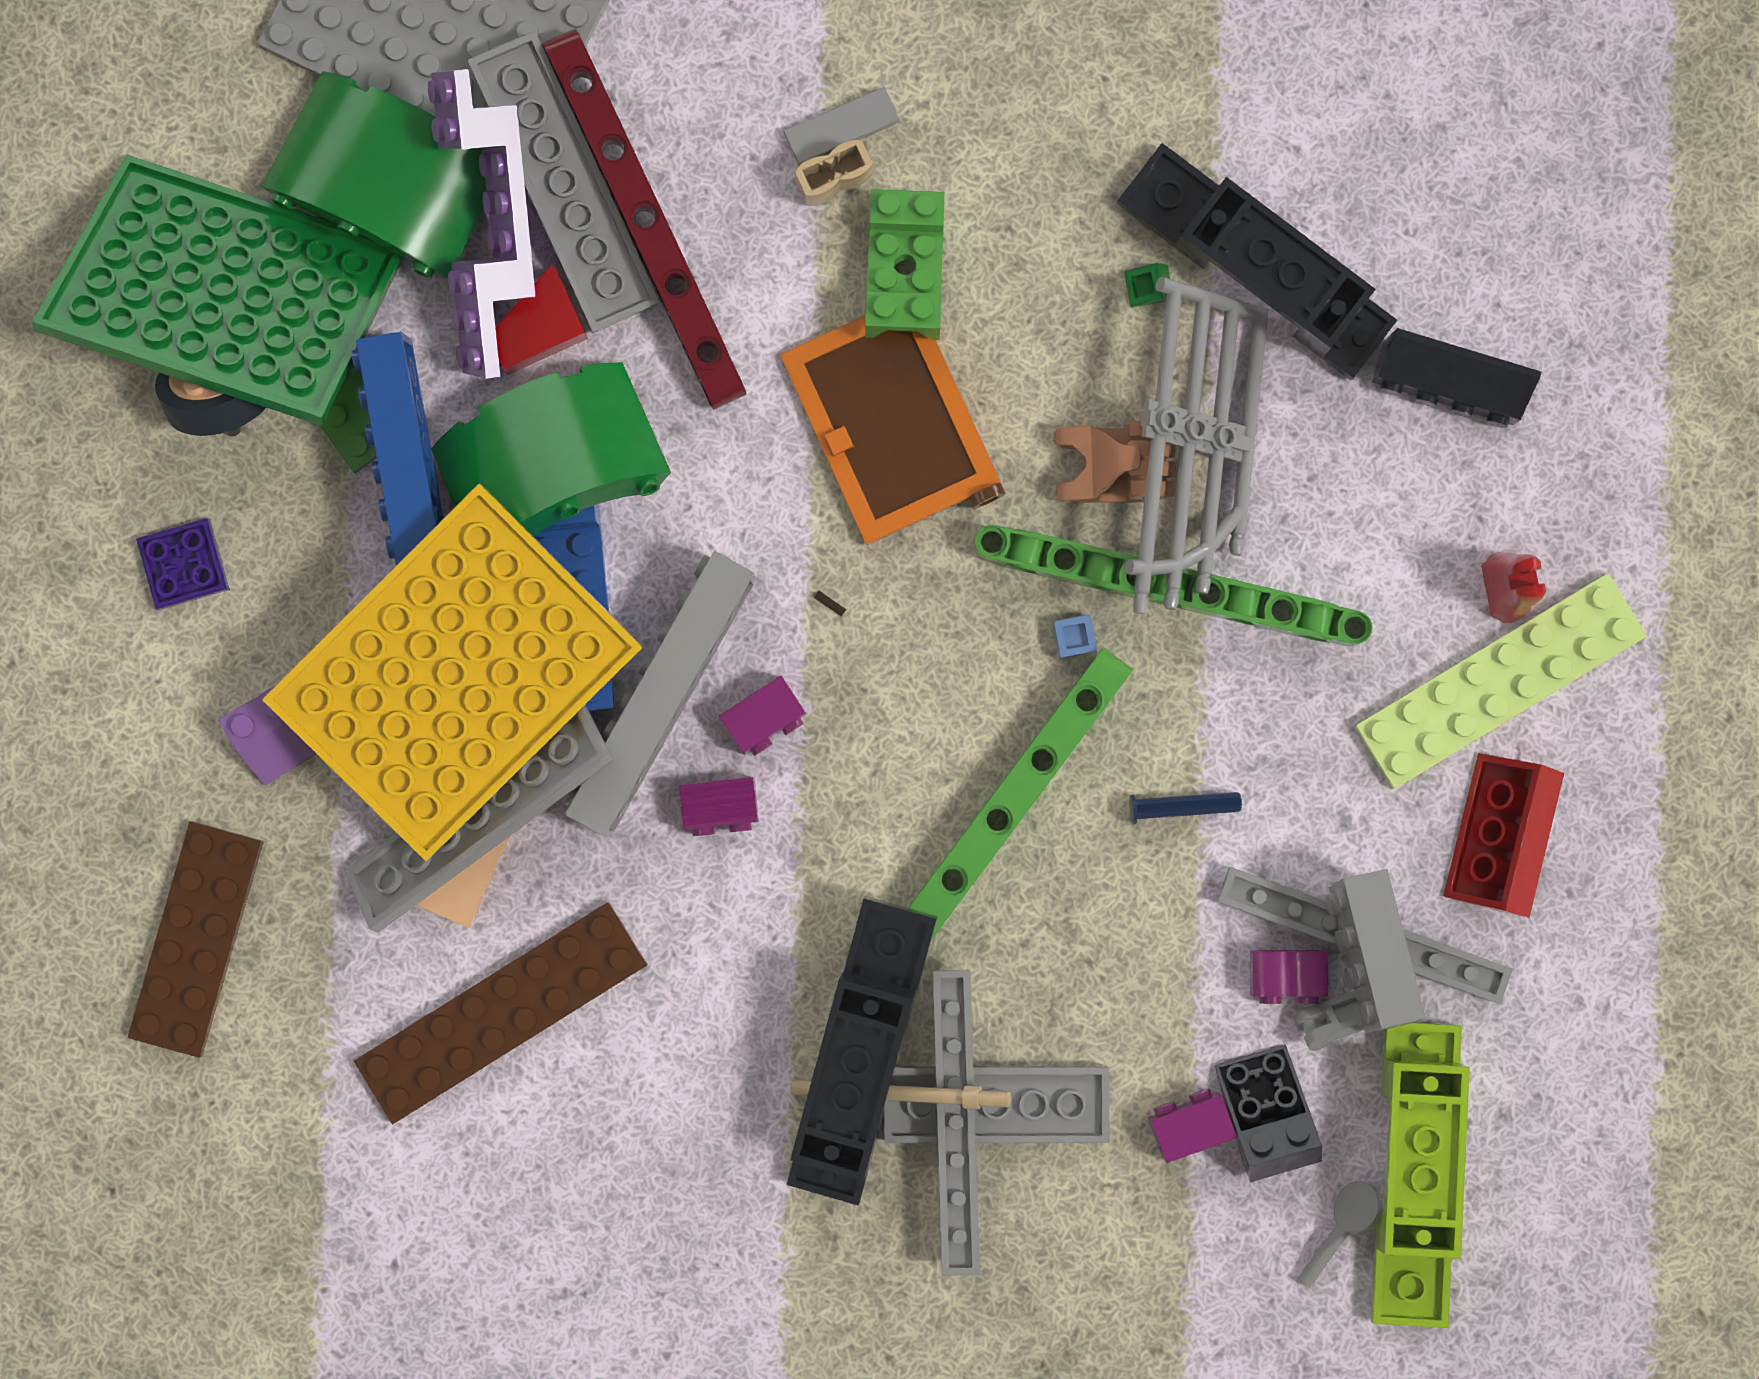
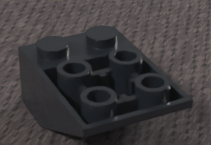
[1214,1044,1322,1183]

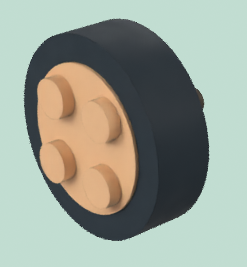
[155,372,266,437]

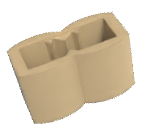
[795,140,873,206]

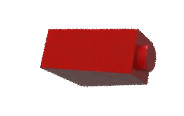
[495,266,588,375]

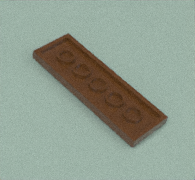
[127,821,264,1058]

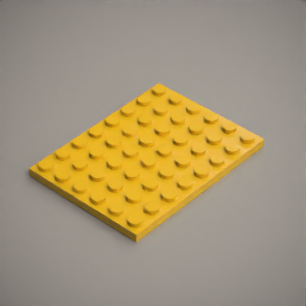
[262,484,643,861]

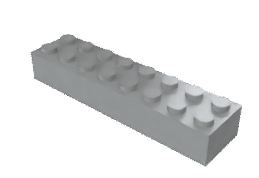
[564,550,757,837]

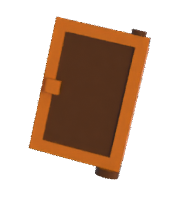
[780,315,1006,545]

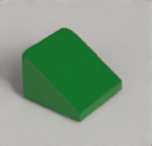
[1124,263,1170,308]

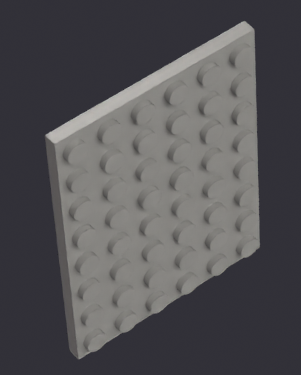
[257,0,610,116]

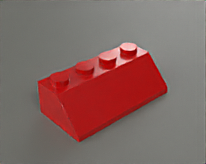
[1443,753,1564,918]

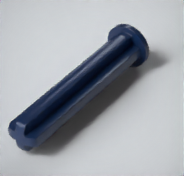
[1129,792,1242,825]

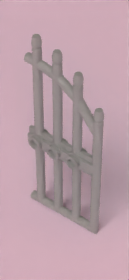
[1125,277,1269,614]

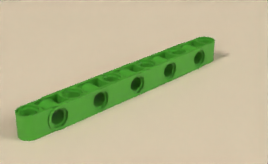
[974,525,1373,646]
[908,647,1133,940]

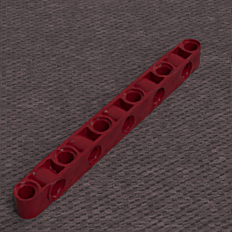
[542,28,747,410]

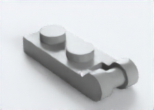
[1294,991,1364,1051]

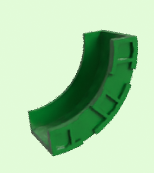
[261,71,486,279]
[431,362,671,536]

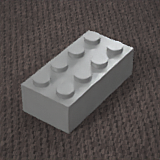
[1326,869,1426,1034]

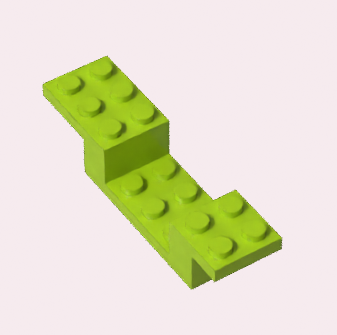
[1371,1022,1470,1328]

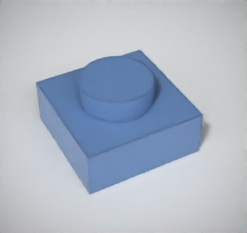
[1053,615,1097,659]

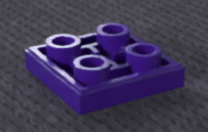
[136,518,230,610]

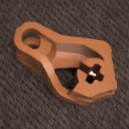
[1054,421,1176,503]

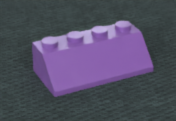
[218,685,316,785]

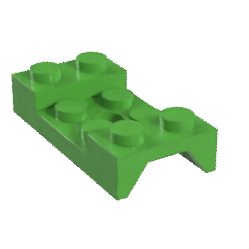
[865,189,945,340]

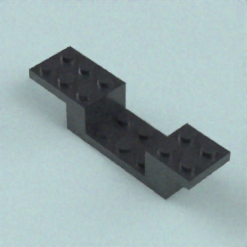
[1116,143,1398,380]
[786,896,938,1206]

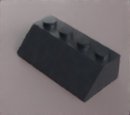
[1372,328,1542,428]

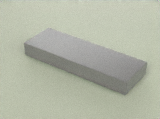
[784,86,899,166]

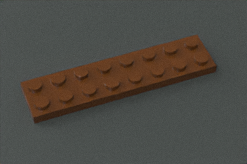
[354,902,648,1125]

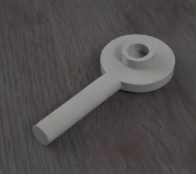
[1298,1181,1382,1288]

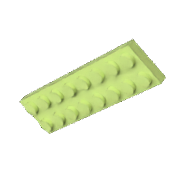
[1354,573,1647,789]

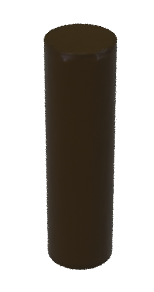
[814,591,847,617]

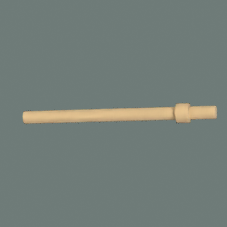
[790,1080,1011,1109]

